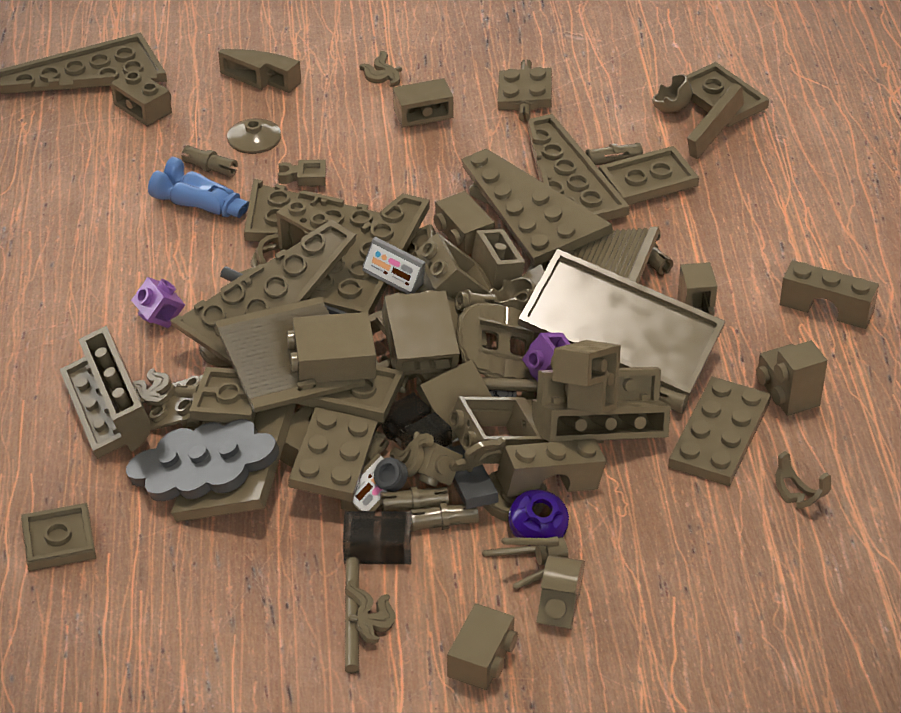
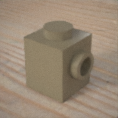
[417,443,463,487]

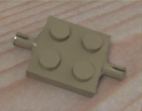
[498,59,552,121]
[175,367,257,423]

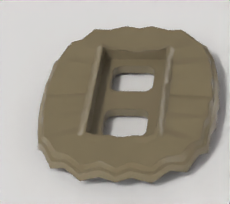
[456,303,539,380]

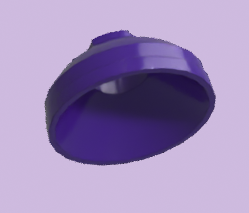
[508,489,569,546]

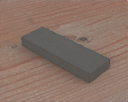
[448,445,499,509]

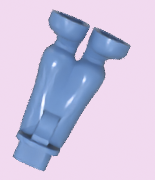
[148,157,249,218]

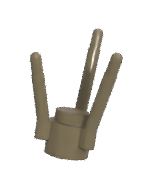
[482,536,569,590]

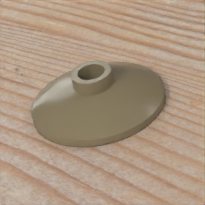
[227,118,281,154]

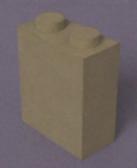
[382,290,460,375]
[287,312,376,383]

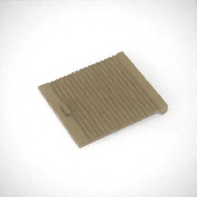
[527,226,661,283]
[215,297,365,413]

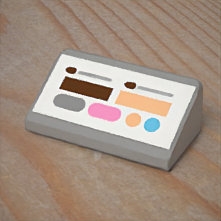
[363,237,426,294]

